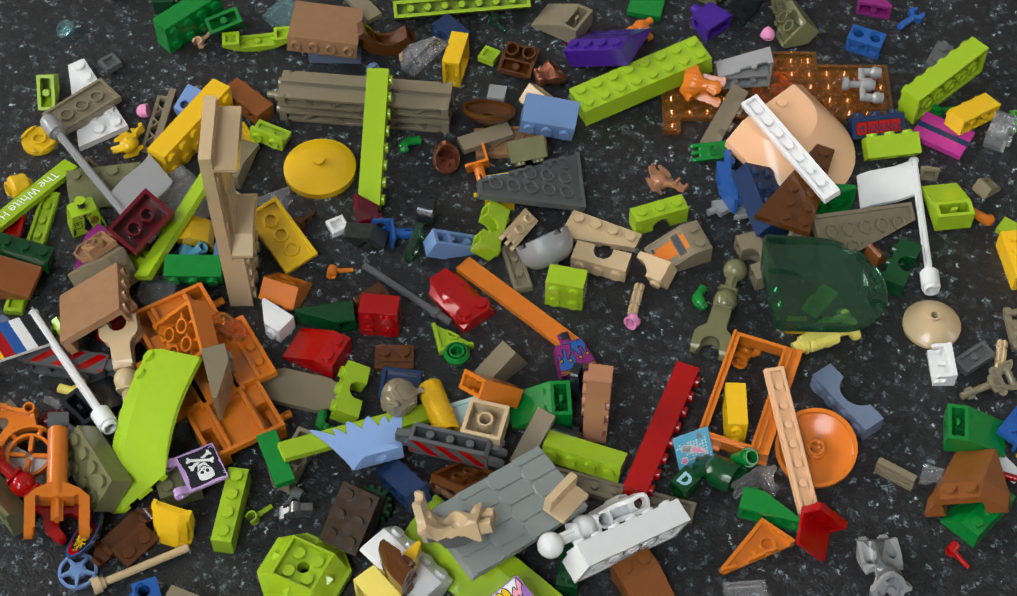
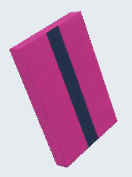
[913,111,975,160]

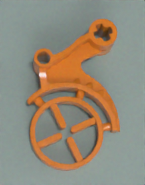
[0,402,47,477]

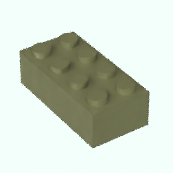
[68,425,132,512]

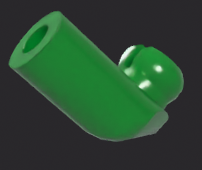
[315,410,333,431]

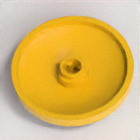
[283,139,357,199]

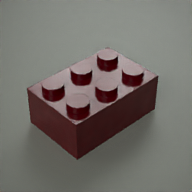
[106,188,175,259]

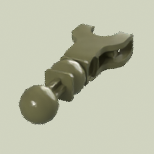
[690,259,747,361]

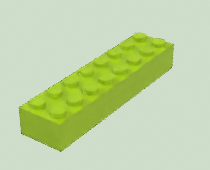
[569,36,713,126]

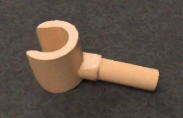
[192,32,211,49]

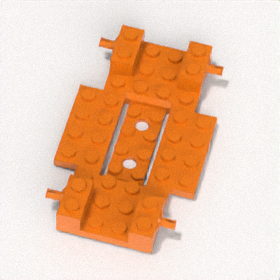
[131,282,293,467]

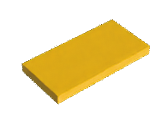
[256,196,318,275]

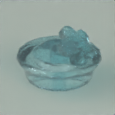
[56,19,74,38]

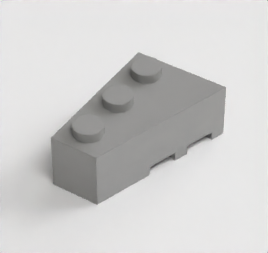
[714,47,774,89]

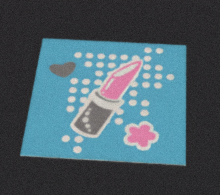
[672,426,714,471]

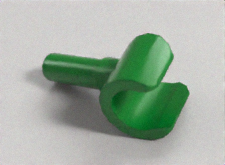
[930,104,955,117]

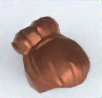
[533,59,568,87]
[433,140,460,174]

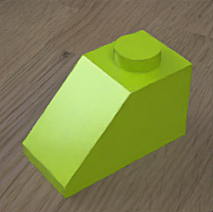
[36,74,60,110]

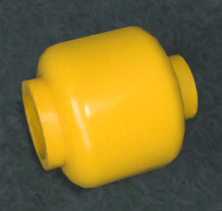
[4,173,33,199]

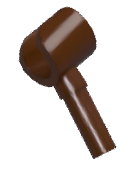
[294,210,316,229]

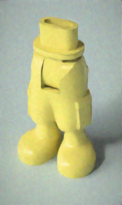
[790,309,861,355]

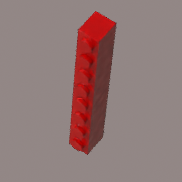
[622,361,701,502]

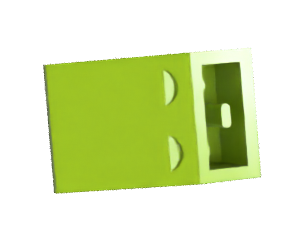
[921,183,975,231]

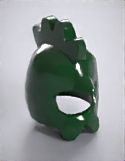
[692,455,748,493]

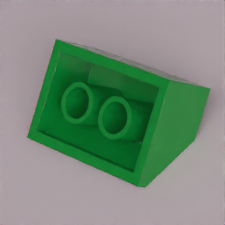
[163,254,225,286]
[940,491,1016,548]

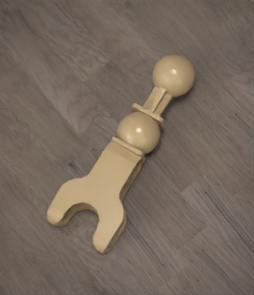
[98,312,142,418]

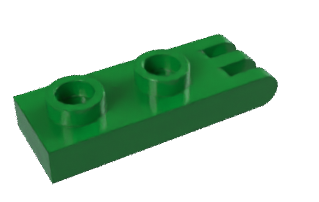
[690,140,737,163]

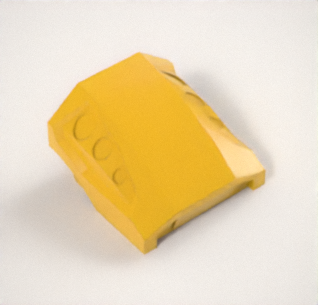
[176,215,215,252]
[151,499,195,548]

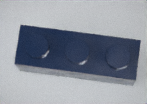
[376,459,432,513]

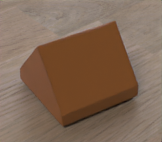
[864,243,888,268]

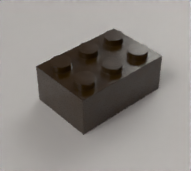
[319,481,388,557]

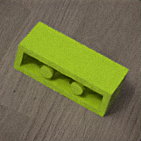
[861,129,922,162]

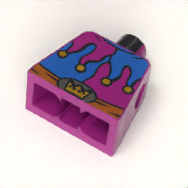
[553,332,597,379]

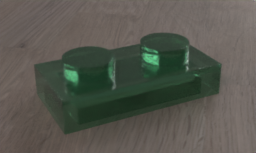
[404,222,426,263]

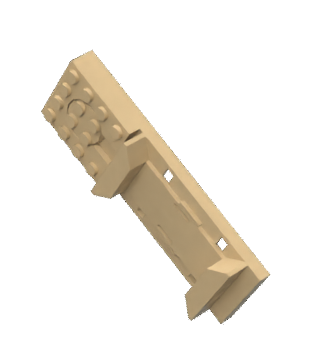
[198,95,260,306]

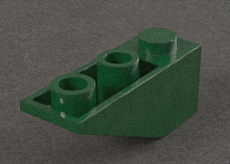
[295,301,356,333]

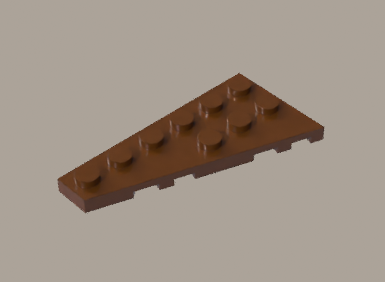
[753,144,835,237]

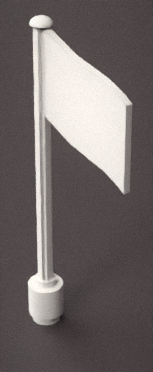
[856,157,941,296]

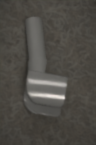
[281,487,306,508]

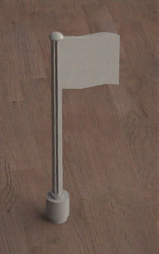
[40,113,173,215]

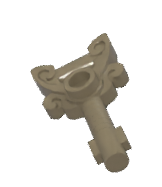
[959,359,1017,400]

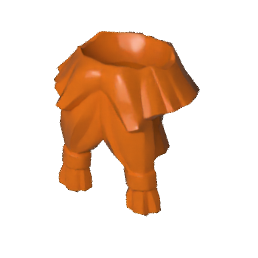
[679,64,726,108]

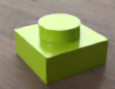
[478,45,501,67]

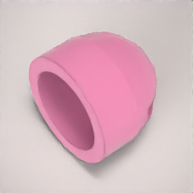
[760,26,775,41]
[136,103,151,118]
[624,313,641,330]

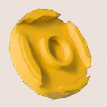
[21,125,58,156]

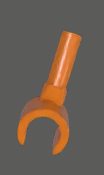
[326,264,353,279]

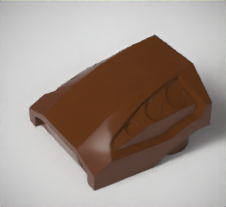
[497,41,541,80]
[378,539,417,595]

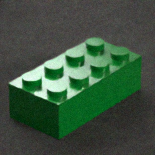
[153,0,223,54]

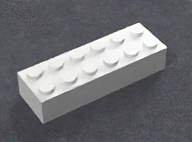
[562,498,691,583]

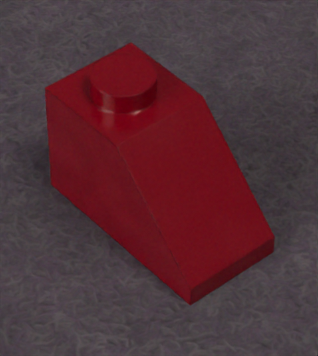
[354,194,382,227]

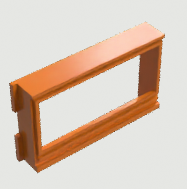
[699,329,803,467]

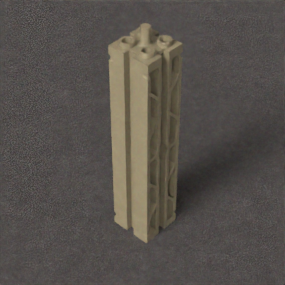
[267,70,454,134]

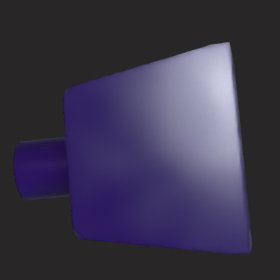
[690,2,732,42]

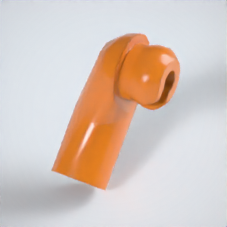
[973,207,995,226]

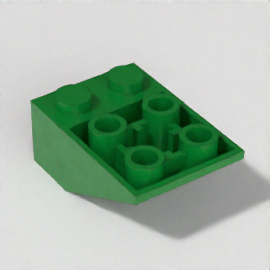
[511,380,572,429]
[943,403,1005,458]

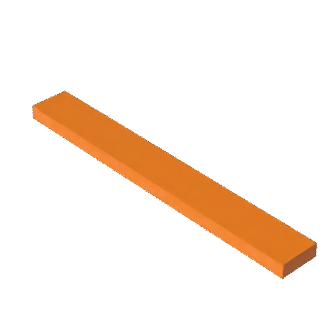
[456,257,579,346]

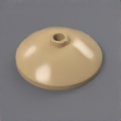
[902,300,961,350]

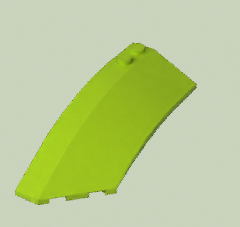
[111,348,203,514]

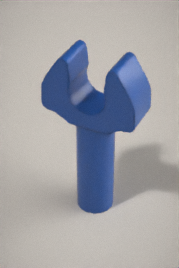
[897,7,925,30]

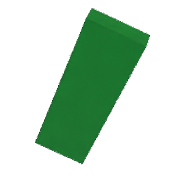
[256,429,296,489]

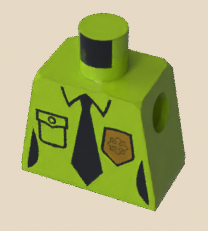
[66,196,107,238]

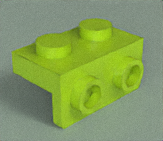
[250,119,292,151]

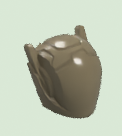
[380,378,424,417]

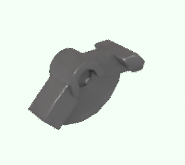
[278,501,313,522]

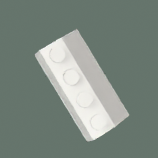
[360,526,453,596]

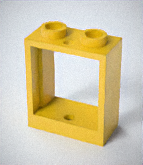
[442,31,469,88]
[722,383,748,443]

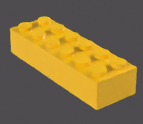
[147,78,234,179]

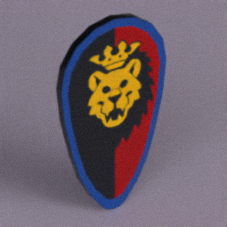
[65,509,104,559]

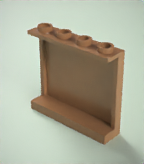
[287,0,364,59]
[60,262,132,355]

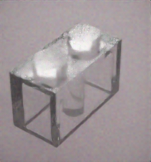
[982,110,1017,153]

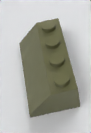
[66,162,141,209]
[0,473,36,537]

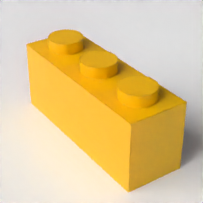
[944,92,1001,136]
[996,230,1017,290]

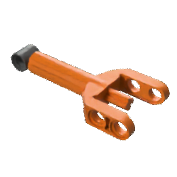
[23,412,90,540]

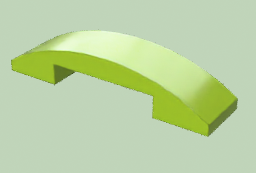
[222,26,290,52]

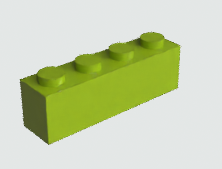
[542,430,628,483]
[210,467,252,554]

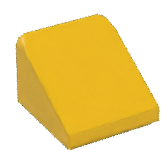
[403,540,422,572]

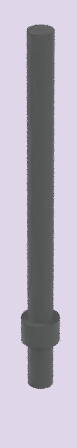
[362,262,453,326]

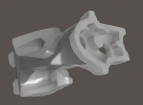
[856,534,912,596]

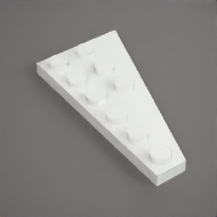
[68,58,129,151]

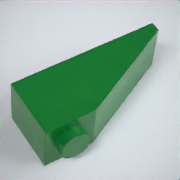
[737,486,800,532]

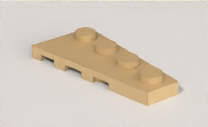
[565,210,642,252]

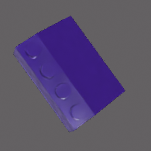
[563,28,651,67]

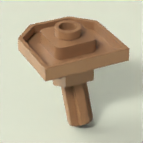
[73,230,118,263]

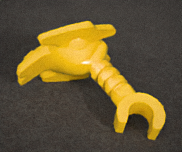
[110,123,145,159]

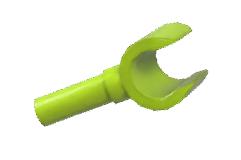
[245,504,273,525]

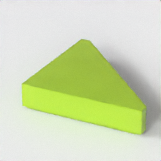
[431,322,474,356]

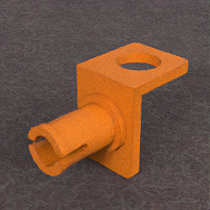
[465,142,490,182]

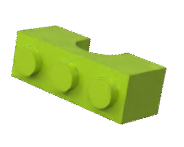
[629,194,689,234]
[470,201,510,261]
[329,360,371,424]

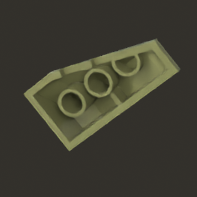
[771,0,820,48]

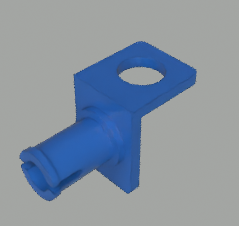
[371,218,413,249]

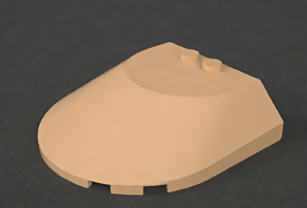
[725,84,855,186]

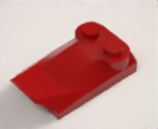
[429,268,494,334]

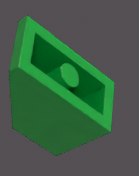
[204,6,245,35]

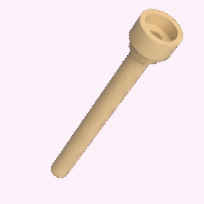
[89,544,190,595]

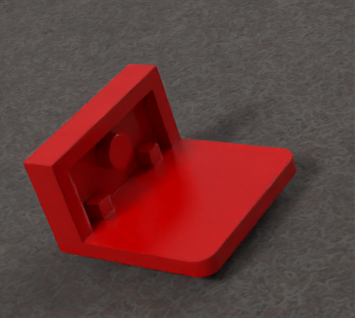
[796,502,848,562]

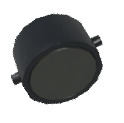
[416,195,437,227]

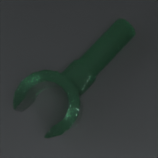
[489,12,508,33]

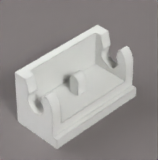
[926,342,958,386]

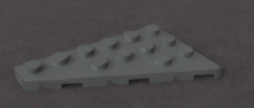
[476,152,586,212]

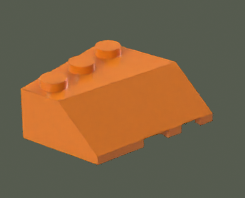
[152,299,219,366]

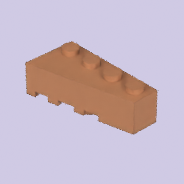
[581,363,614,444]

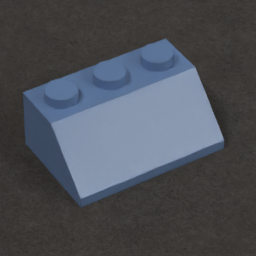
[519,93,580,141]

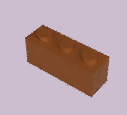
[227,77,275,125]

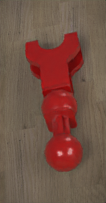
[0,446,79,546]

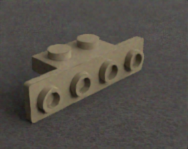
[700,84,748,143]

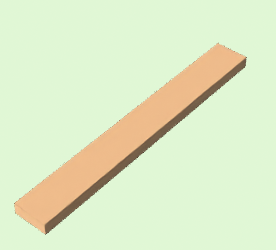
[763,366,817,517]

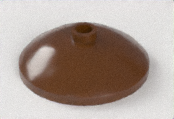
[462,99,516,127]

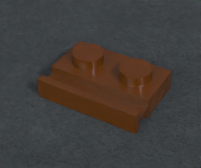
[374,345,415,373]

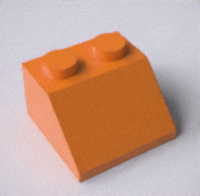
[258,272,312,311]

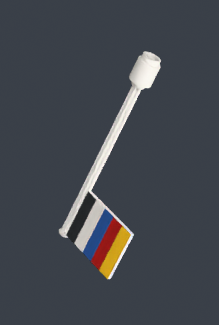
[0,309,118,435]

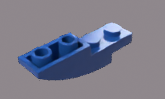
[716,149,742,214]

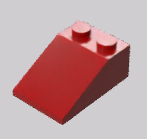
[282,328,352,380]

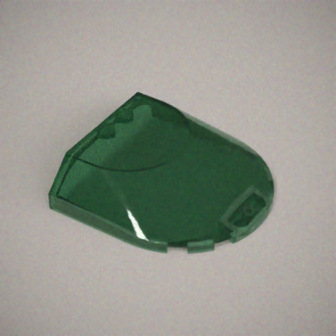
[760,234,888,333]

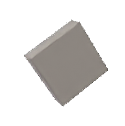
[487,84,507,102]

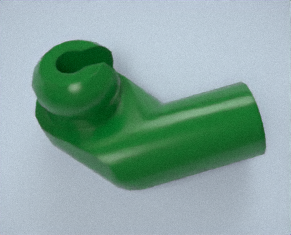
[398,136,421,154]
[692,284,708,311]

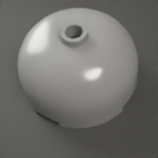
[515,226,573,270]

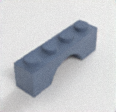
[810,363,884,441]

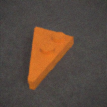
[719,518,795,575]

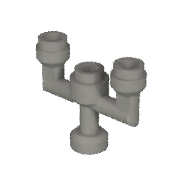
[842,66,884,104]

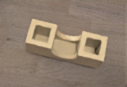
[570,240,632,282]

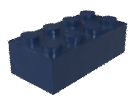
[731,162,789,241]

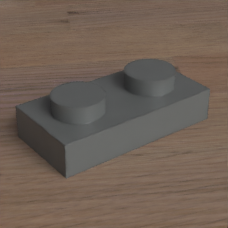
[924,41,954,68]
[955,341,996,377]

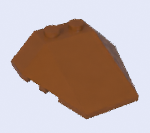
[925,449,1011,517]

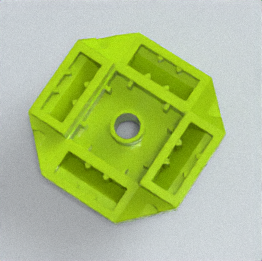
[257,533,352,596]

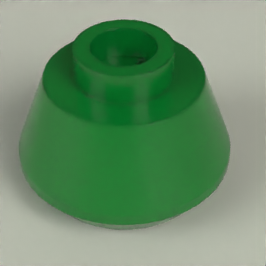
[443,342,470,367]

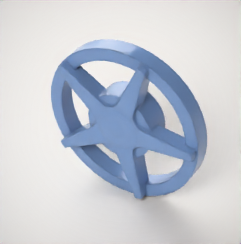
[58,553,98,590]

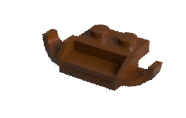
[90,505,159,568]

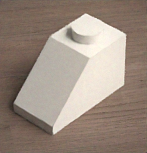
[262,298,296,343]

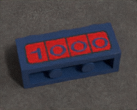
[847,108,906,140]

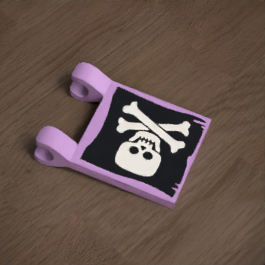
[166,443,229,501]

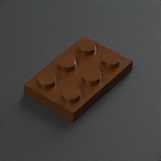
[430,462,494,494]

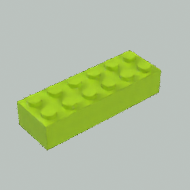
[898,36,989,125]

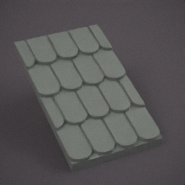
[431,446,588,581]

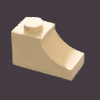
[637,251,678,290]

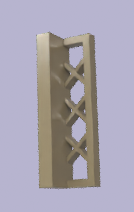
[141,88,178,153]

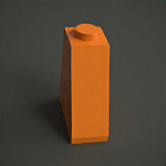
[458,369,523,408]

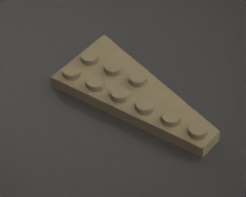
[812,202,916,271]

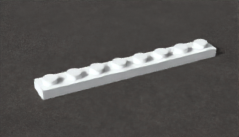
[741,94,841,204]

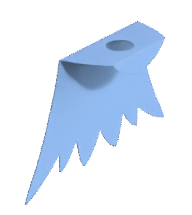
[310,416,404,471]

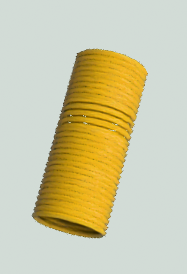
[418,379,461,432]

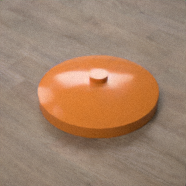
[775,408,858,489]

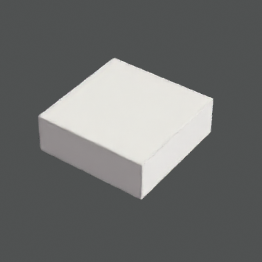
[325,215,347,238]

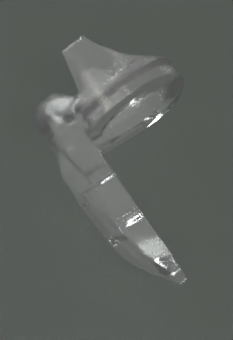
[731,465,780,499]

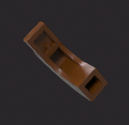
[357,20,417,56]

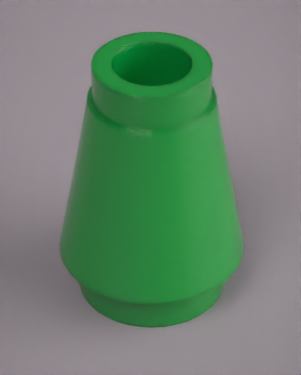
[730,447,759,468]

